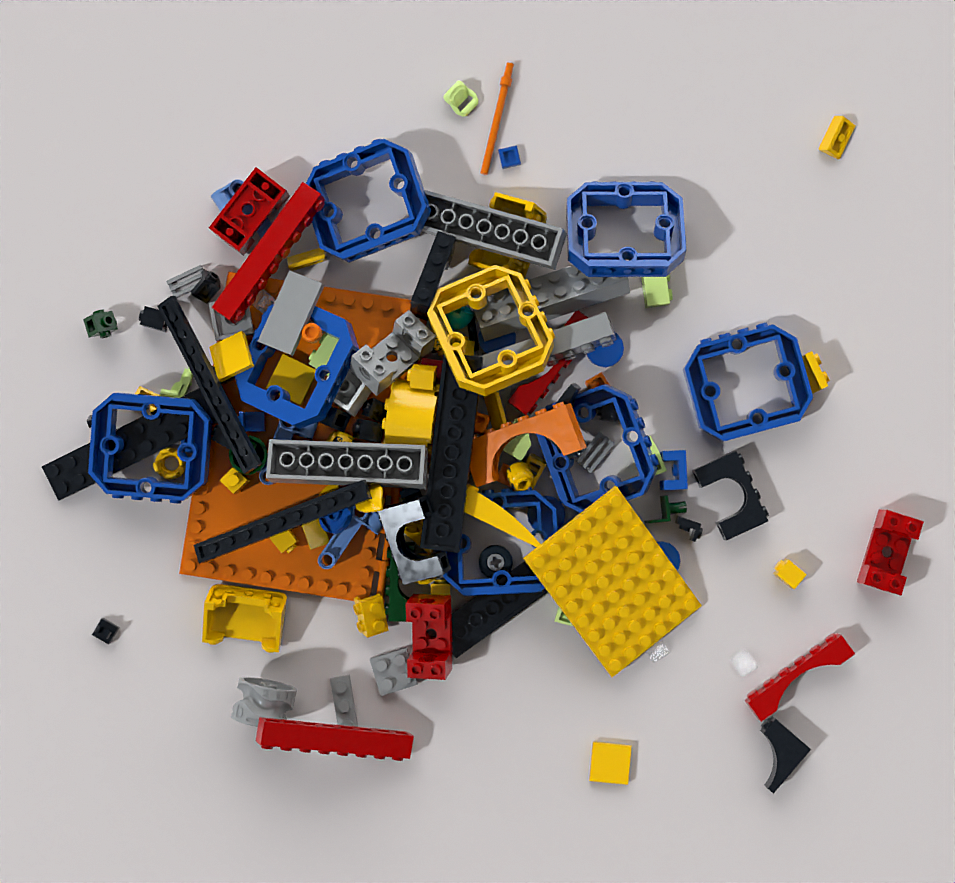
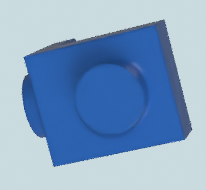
[238,411,265,432]

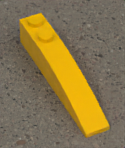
[465,484,541,547]

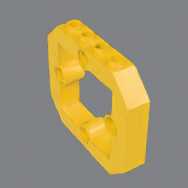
[427,265,555,396]

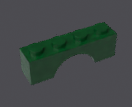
[385,542,415,622]

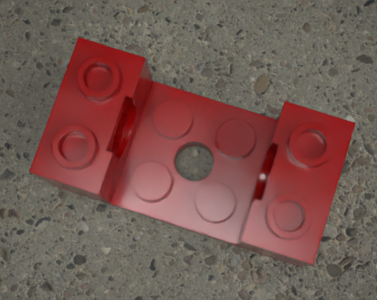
[208,167,290,256]
[857,509,924,596]
[406,594,452,680]

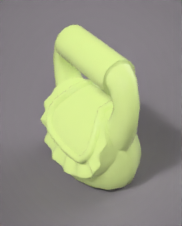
[443,81,478,117]

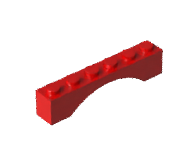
[508,310,588,416]
[744,633,855,722]

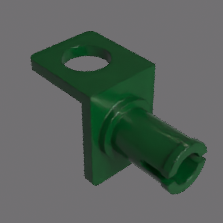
[644,495,687,523]

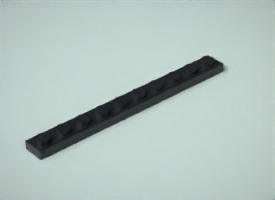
[157,296,262,474]
[194,480,372,563]

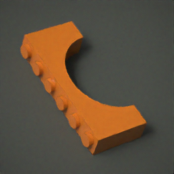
[470,402,587,488]

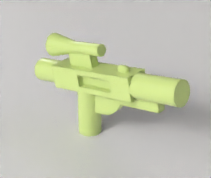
[160,368,193,398]

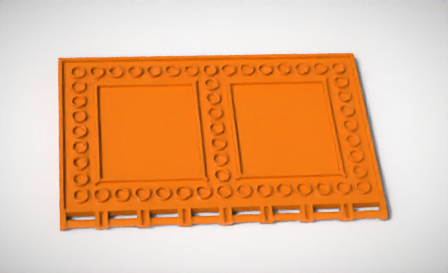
[179,272,427,603]

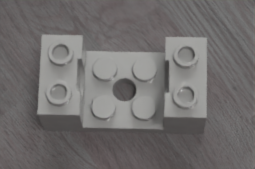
[350,310,436,396]

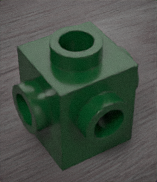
[83,309,118,339]

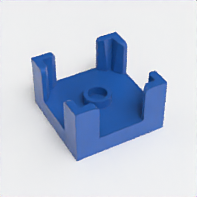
[659,450,688,490]

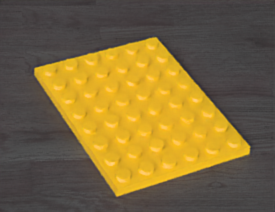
[523,486,702,678]

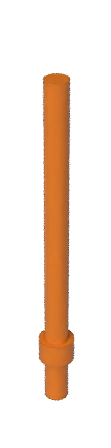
[480,62,514,175]

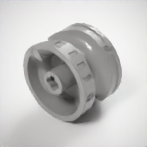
[231,677,297,727]

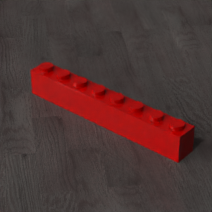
[211,182,325,324]
[255,717,414,761]

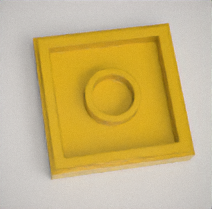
[209,331,254,382]
[266,354,316,405]
[589,741,632,785]

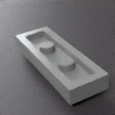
[330,675,358,727]

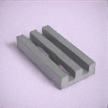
[166,265,203,298]
[576,432,615,473]

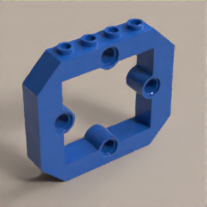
[306,139,431,263]
[566,181,686,277]
[234,304,359,429]
[683,322,813,442]
[536,384,659,513]
[88,393,213,504]
[443,487,558,596]

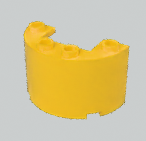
[382,379,440,460]

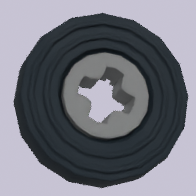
[479,545,513,579]

